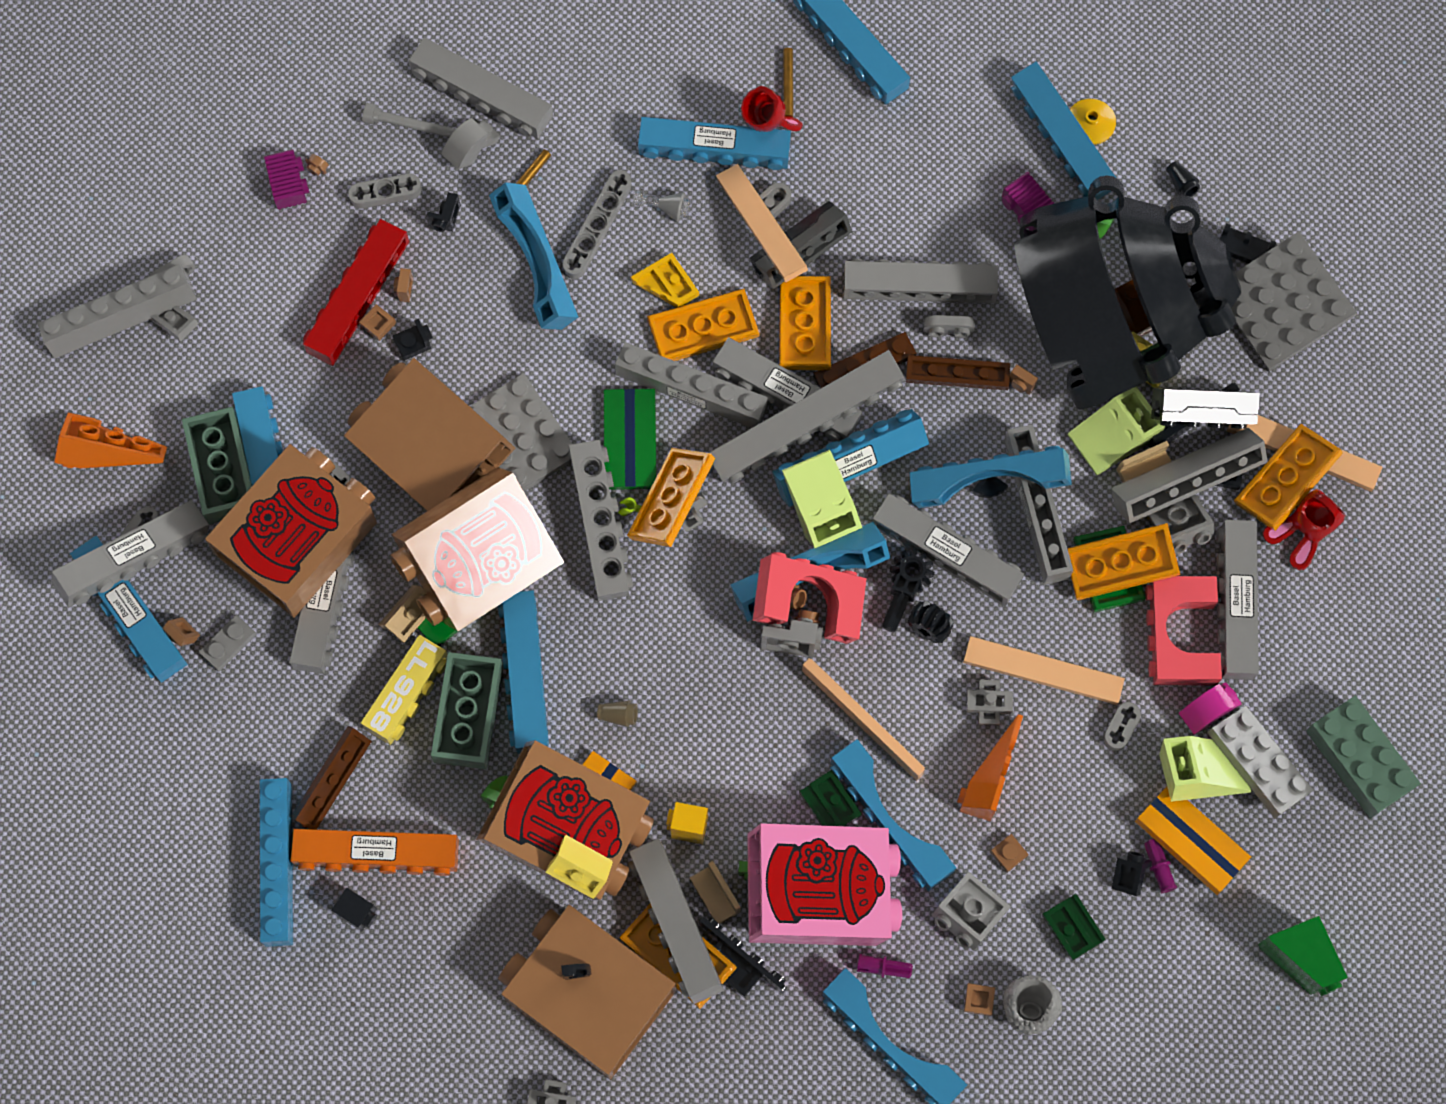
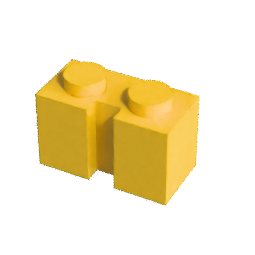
[666,802,708,845]

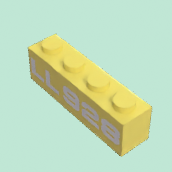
[361,634,448,745]

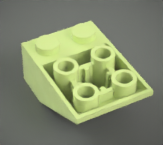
[1067,386,1165,476]
[782,450,862,548]
[1159,736,1251,802]

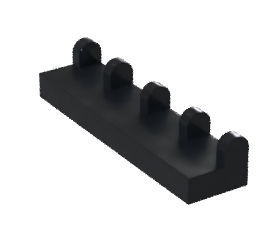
[1219,223,1322,264]

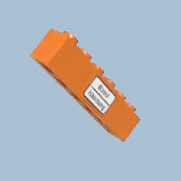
[291,829,459,876]

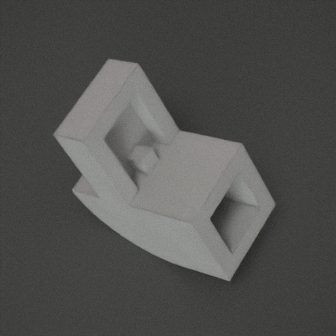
[441,118,500,170]

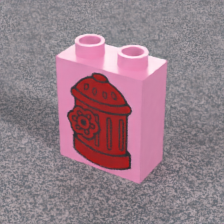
[747,823,902,946]

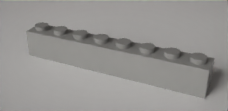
[709,350,906,484]

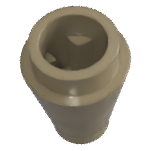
[597,701,638,727]

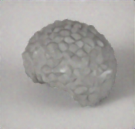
[1003,975,1062,1035]

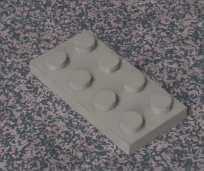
[1207,706,1314,818]

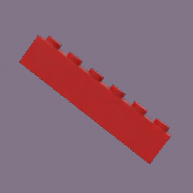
[303,219,410,366]

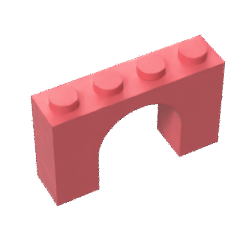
[753,552,867,644]
[1145,576,1222,686]

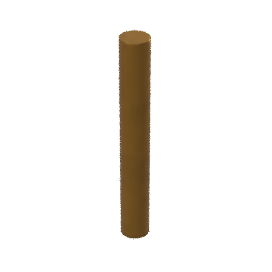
[783,48,793,117]
[515,149,551,186]

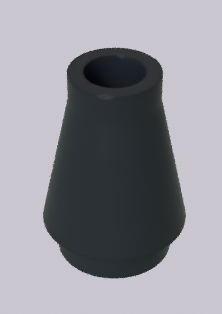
[1166,161,1200,197]

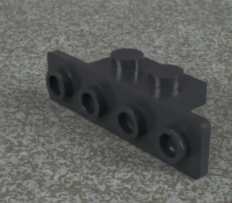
[699,916,787,998]

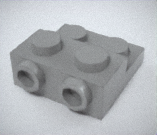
[1146,494,1214,554]
[761,618,823,658]
[931,871,1011,951]

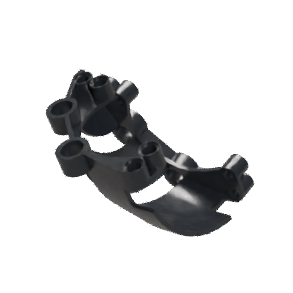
[1014,175,1242,410]

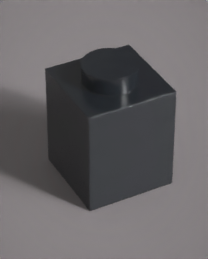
[331,887,377,932]

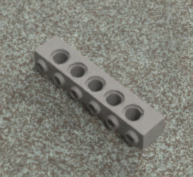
[569,439,633,602]

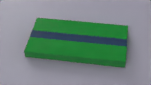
[604,389,656,490]

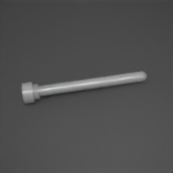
[362,103,456,137]

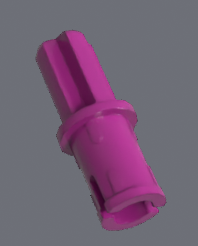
[1144,839,1177,894]
[857,954,913,978]

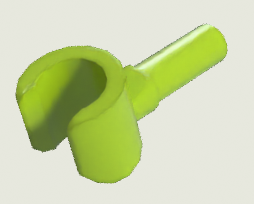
[618,497,642,516]

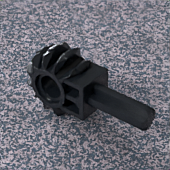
[882,549,935,632]

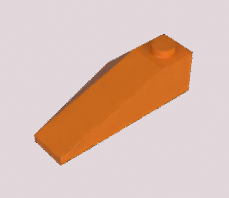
[54,412,167,468]
[957,714,1023,821]

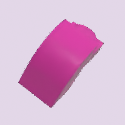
[1179,682,1242,735]

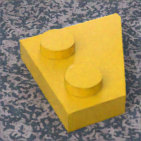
[631,253,699,308]

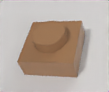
[394,268,413,302]
[359,304,396,341]
[1009,364,1038,395]
[162,617,200,646]
[990,834,1029,873]
[964,983,995,1016]

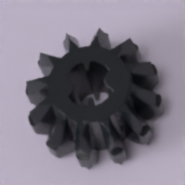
[908,601,954,643]

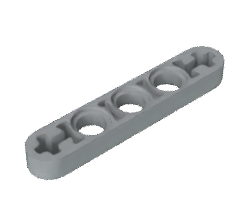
[563,170,632,279]

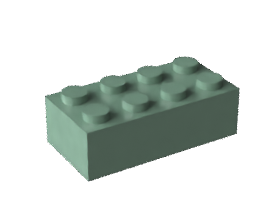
[182,407,252,525]
[431,652,503,770]
[1306,695,1421,819]

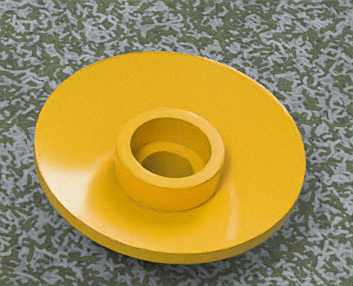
[1070,99,1116,145]

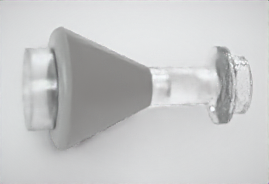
[633,188,691,222]

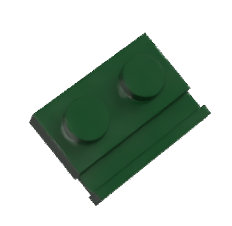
[799,770,862,827]
[1042,893,1106,962]

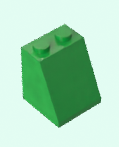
[1258,916,1348,997]

